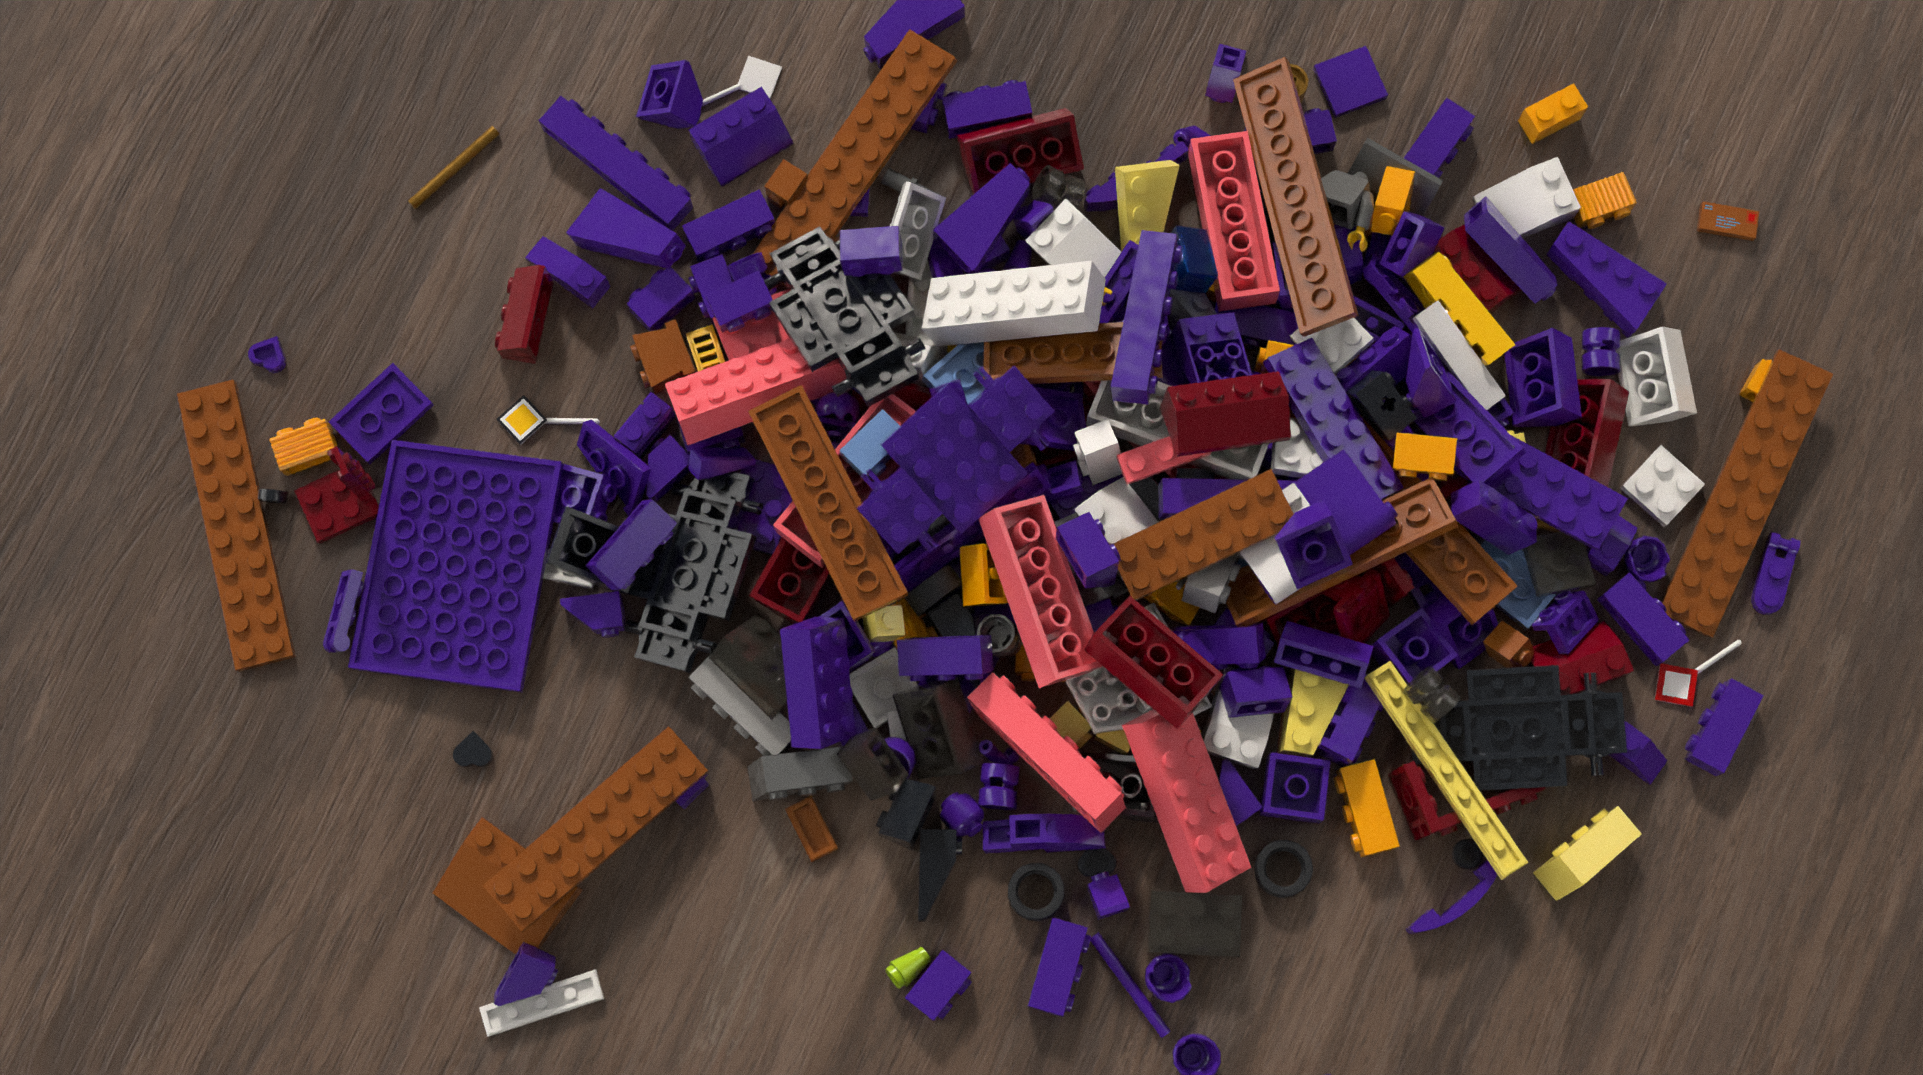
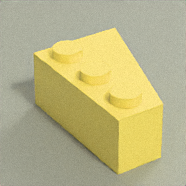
[1115,160,1180,252]
[1278,668,1349,758]
[1533,806,1641,901]

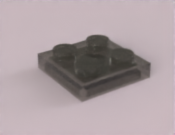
[1523,532,1596,597]

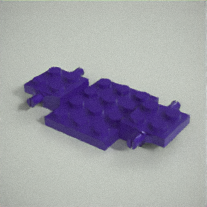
[857,366,1055,554]

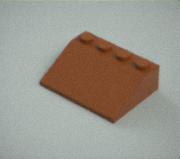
[433,817,583,955]

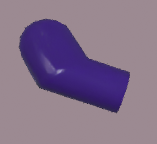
[1173,126,1211,146]

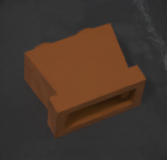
[630,319,696,394]

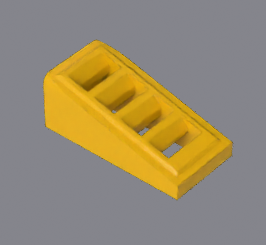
[685,324,725,372]

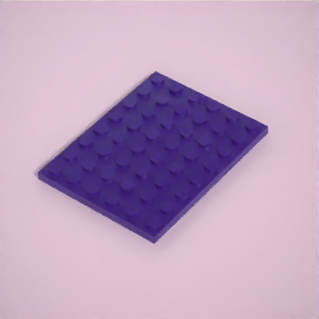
[348,440,564,693]

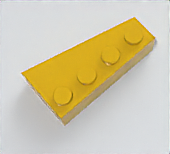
[1403,252,1515,366]

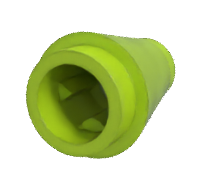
[885,947,931,989]

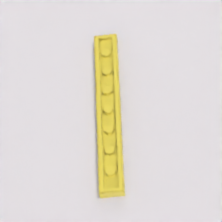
[1364,661,1528,880]

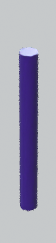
[1090,932,1171,1038]

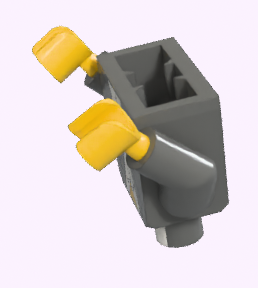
[1321,170,1374,252]

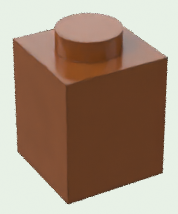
[764,159,808,208]
[1483,621,1535,668]

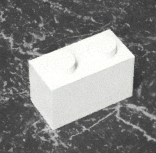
[1073,419,1122,485]

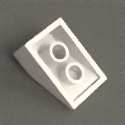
[1473,157,1581,238]
[1025,199,1121,278]
[1202,666,1274,769]

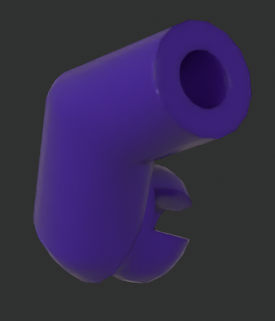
[979,740,1019,765]

